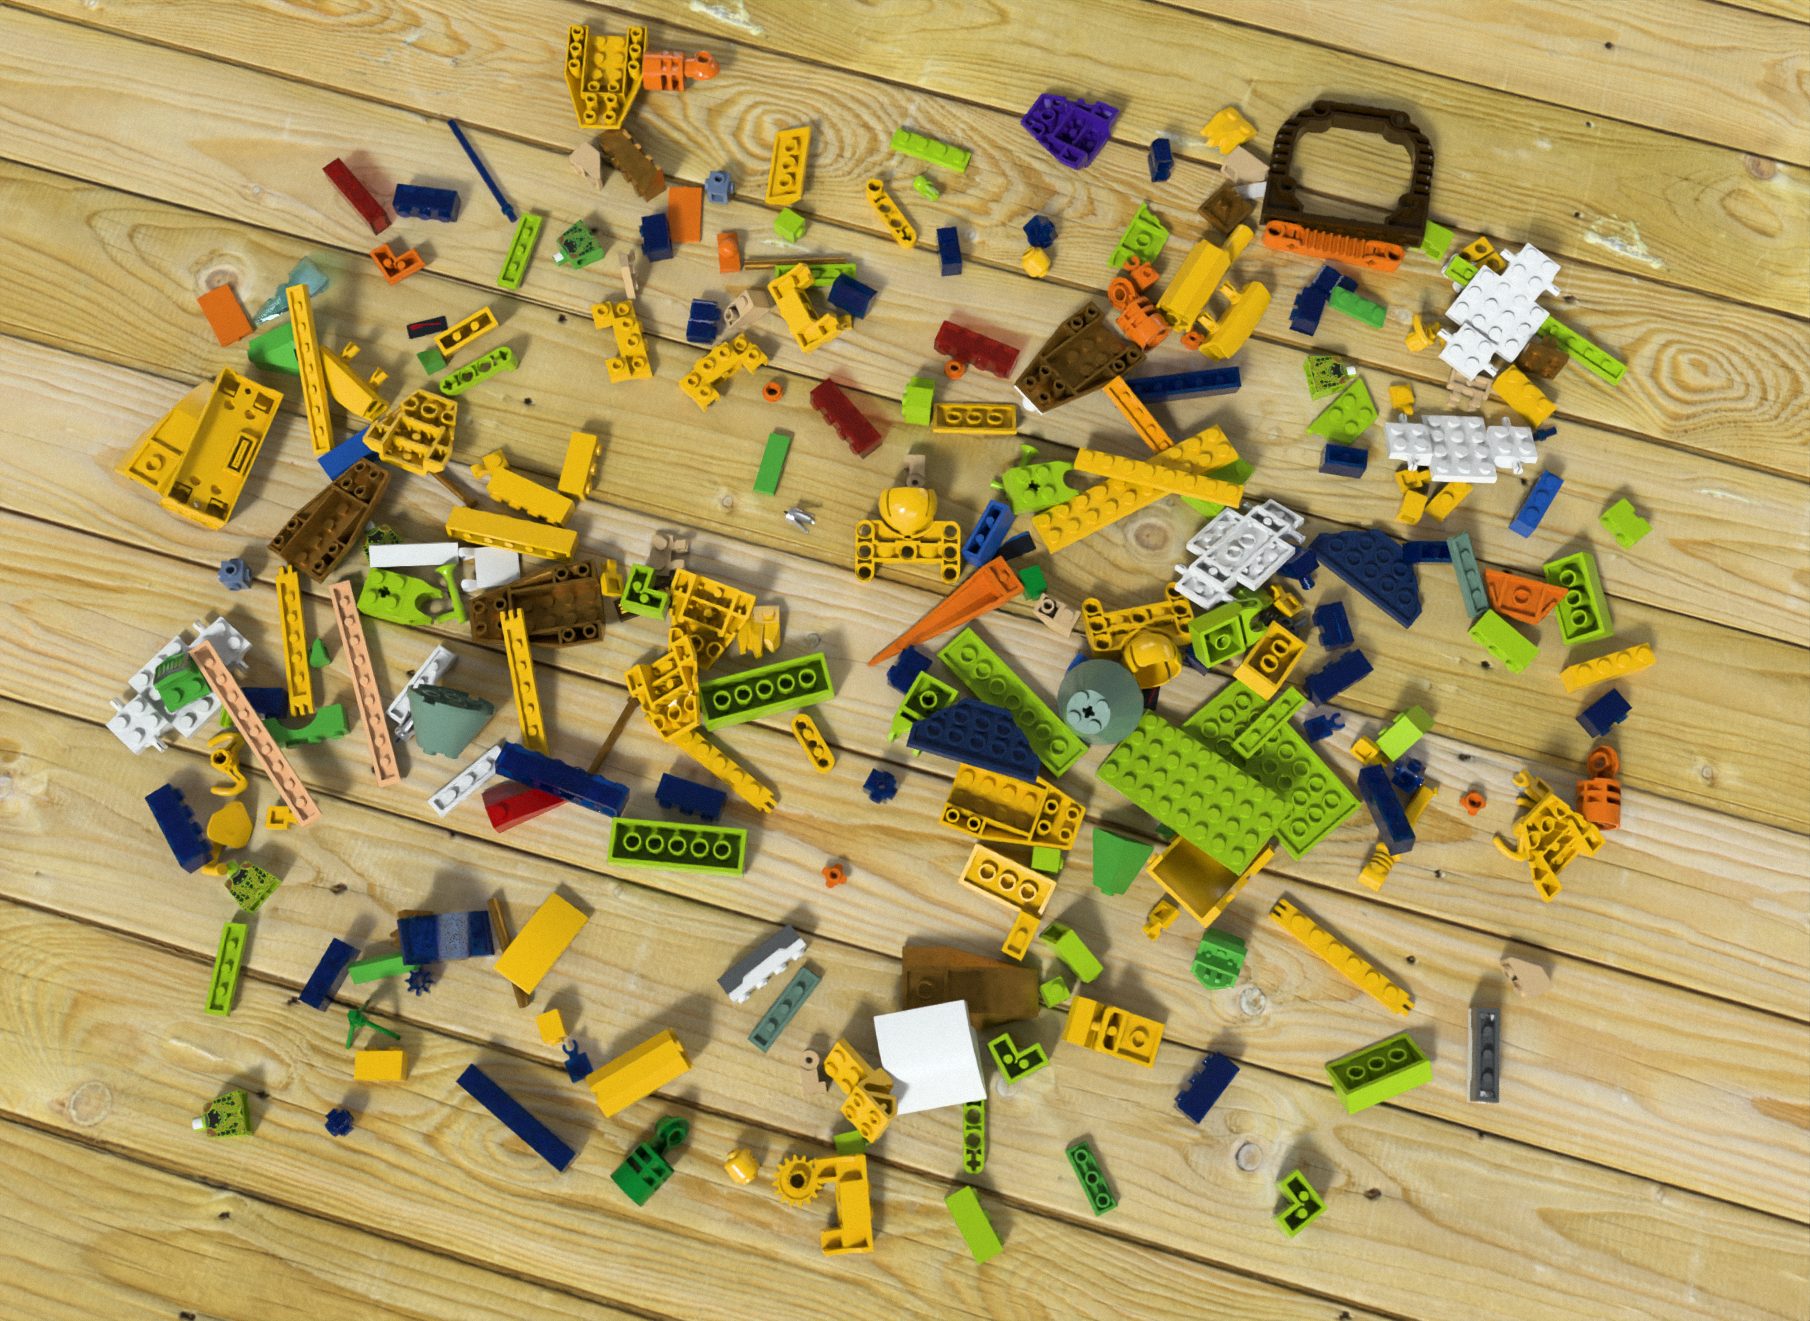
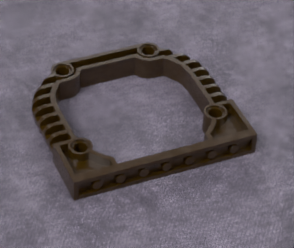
[1259,100,1434,248]

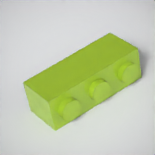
[1467,609,1540,675]
[943,1185,1005,1264]

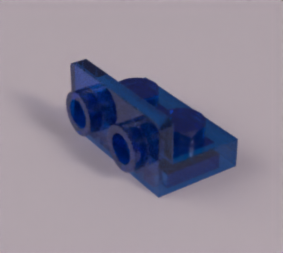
[886,644,933,696]

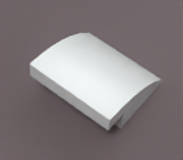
[874,1000,987,1115]

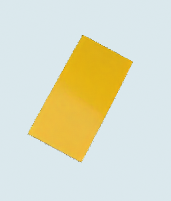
[493,892,589,995]

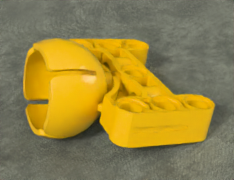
[855,487,960,585]
[1081,582,1195,689]

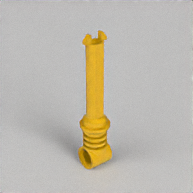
[1357,780,1438,893]

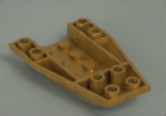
[1015,301,1147,414]
[267,457,392,584]
[468,559,606,649]
[902,946,1039,1032]

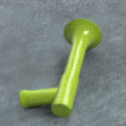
[989,444,1040,501]
[435,564,468,625]

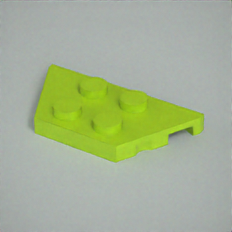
[1106,202,1170,268]
[1306,378,1378,446]

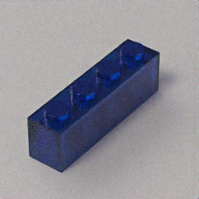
[1357,764,1416,856]
[145,783,215,874]

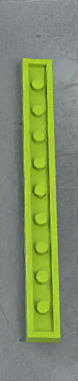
[1443,255,1628,386]

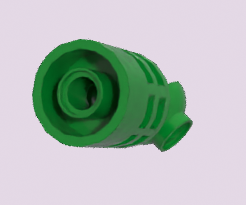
[610,1115,689,1207]

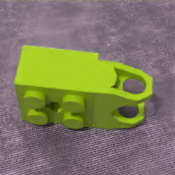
[1002,461,1083,515]
[357,567,444,626]
[1187,597,1268,669]
[887,671,961,758]

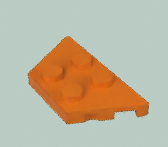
[1484,568,1569,625]

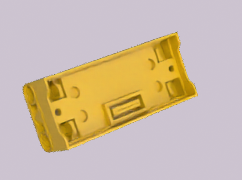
[159,366,284,530]

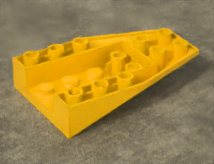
[564,25,650,129]

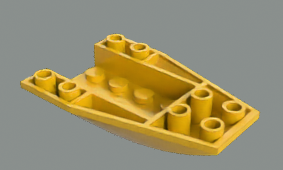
[114,380,213,496]
[938,763,1086,850]

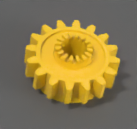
[772,1154,823,1208]

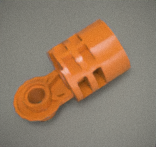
[643,51,720,91]
[1108,277,1172,353]
[1576,746,1621,831]

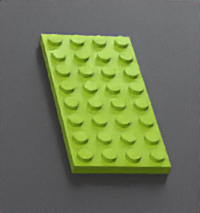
[1178,679,1362,862]
[1095,709,1294,877]

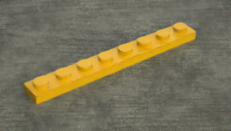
[286,284,335,455]
[1074,447,1245,509]

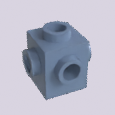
[705,170,735,205]
[218,558,253,591]

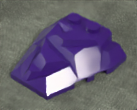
[1020,93,1119,170]

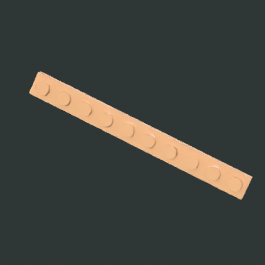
[328,580,402,787]
[188,639,324,829]

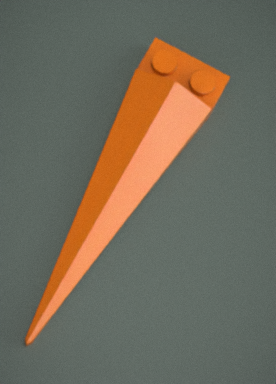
[868,556,1024,667]

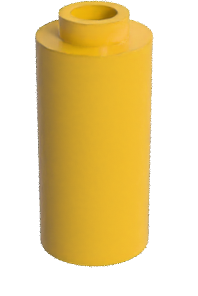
[1220,224,1254,268]

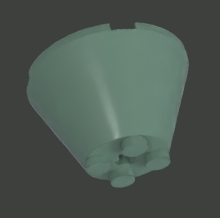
[1057,659,1144,746]
[407,684,497,759]

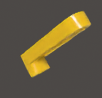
[866,178,916,249]

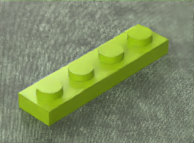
[890,128,971,174]
[497,212,544,291]
[775,264,857,287]
[1231,686,1308,761]
[204,922,250,1017]

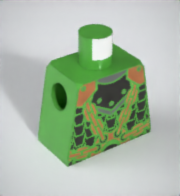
[552,219,605,270]

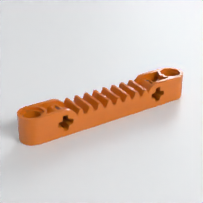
[1262,220,1405,272]

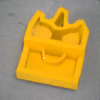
[1200,106,1258,154]
[737,605,780,659]

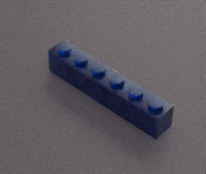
[1115,366,1241,408]
[495,741,630,818]
[456,1063,581,1173]

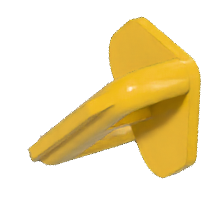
[201,801,253,876]

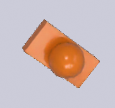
[717,232,741,273]

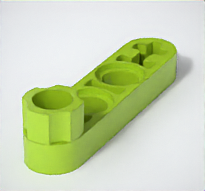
[440,346,519,397]
[963,1099,984,1175]

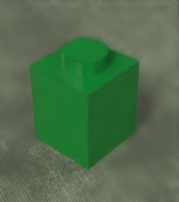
[1017,565,1048,601]

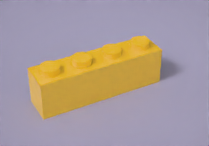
[486,466,576,529]
[1560,643,1657,694]

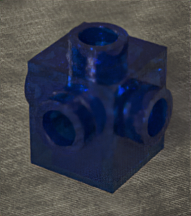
[1022,215,1058,249]
[1391,755,1426,794]
[863,768,898,804]

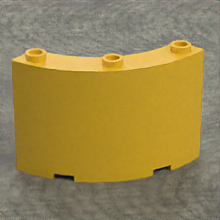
[1145,833,1277,928]

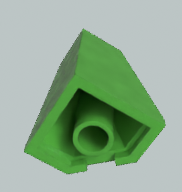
[247,322,301,377]
[1093,827,1154,896]

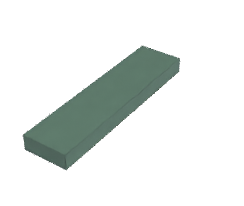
[1446,531,1490,618]
[747,966,822,1054]

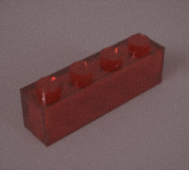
[322,157,392,236]
[934,320,1020,380]
[810,378,882,459]

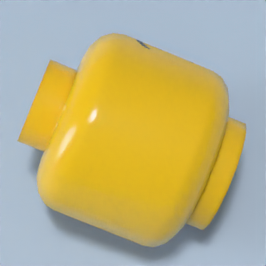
[1021,246,1051,277]
[724,1147,759,1184]

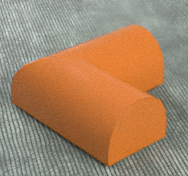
[369,242,426,286]

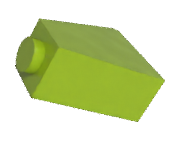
[1039,921,1104,984]

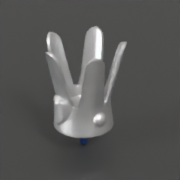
[784,507,816,534]
[394,711,415,743]

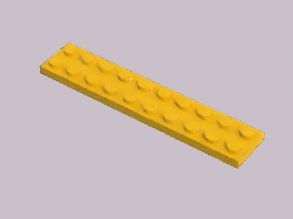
[1031,424,1238,554]

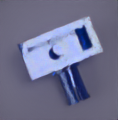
[1276,543,1320,590]

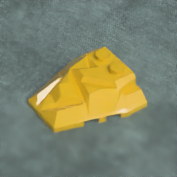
[363,388,458,476]
[668,568,757,671]
[623,634,701,743]
[1519,792,1606,903]

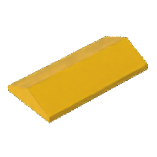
[765,126,812,206]
[933,403,1017,434]
[958,843,1057,919]

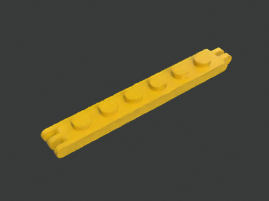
[275,564,315,717]
[500,607,550,770]
[643,714,778,814]
[1268,898,1415,1017]

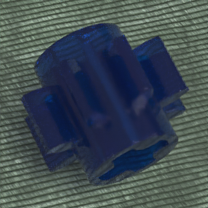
[405,967,436,997]
[324,1108,355,1137]

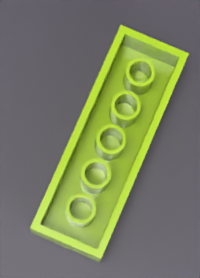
[698,652,835,732]
[607,817,749,878]

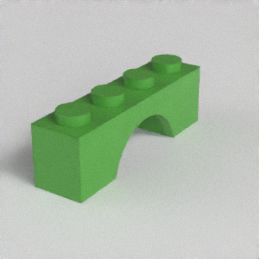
[262,703,350,749]

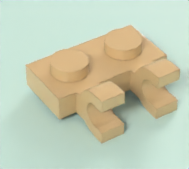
[618,249,639,300]
[1446,368,1493,414]
[649,535,689,578]

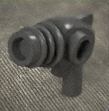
[1258,611,1309,638]

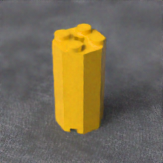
[1155,239,1231,332]
[585,1027,695,1119]

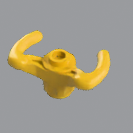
[1405,314,1446,352]
[207,732,249,796]
[1492,797,1538,862]

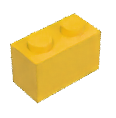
[1423,482,1474,524]
[354,1046,408,1081]

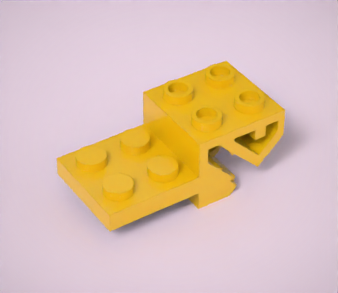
[1061,995,1165,1069]
[822,1038,898,1144]

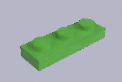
[1328,286,1387,329]

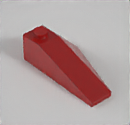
[482,776,581,833]

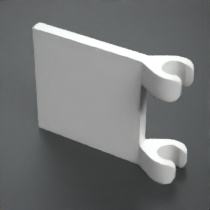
[458,546,521,592]

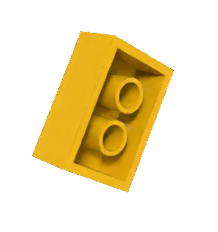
[1232,620,1308,701]

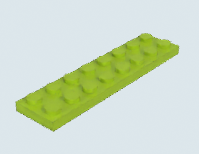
[937,627,1089,780]

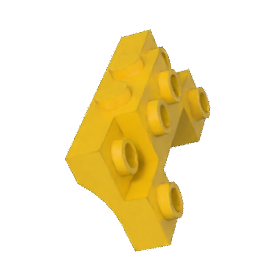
[767,262,844,354]
[590,300,653,384]
[678,333,769,412]
[814,1153,874,1257]

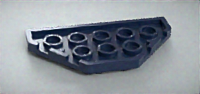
[1305,529,1422,629]
[906,697,1041,784]

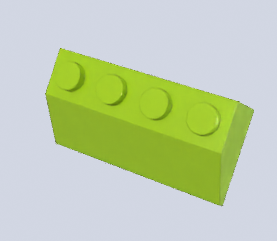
[1543,551,1615,646]
[1324,1032,1433,1115]

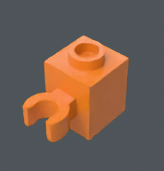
[1123,255,1160,296]

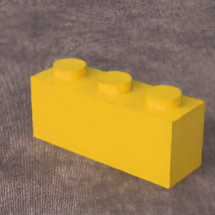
[434,306,500,359]
[1491,364,1557,430]
[558,431,602,501]

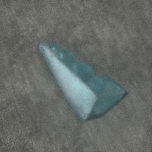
[252,256,330,326]

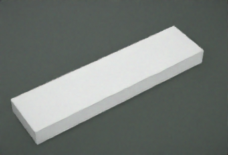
[369,542,459,567]
[385,644,458,725]
[428,744,512,819]

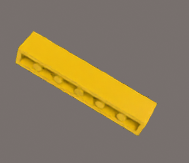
[446,505,579,563]

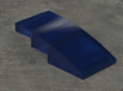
[397,911,495,966]

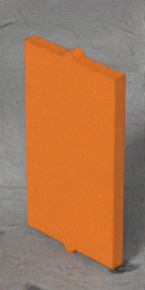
[667,186,702,244]
[197,284,254,348]

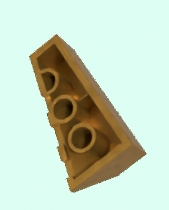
[599,126,666,202]

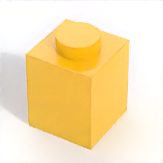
[1395,490,1428,526]
[535,1009,569,1047]

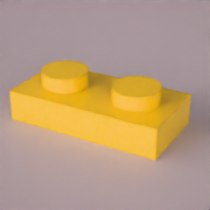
[1000,911,1041,962]

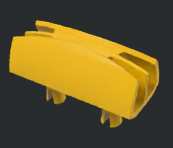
[1197,280,1271,363]
[318,341,390,422]

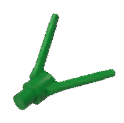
[346,1003,401,1049]

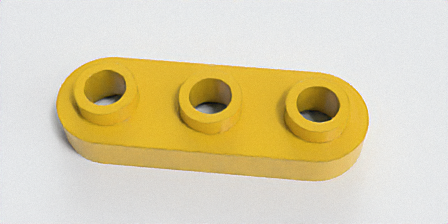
[791,714,835,774]

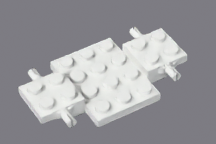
[1437,243,1562,381]
[1383,413,1538,483]
[1175,499,1306,611]
[106,616,253,756]

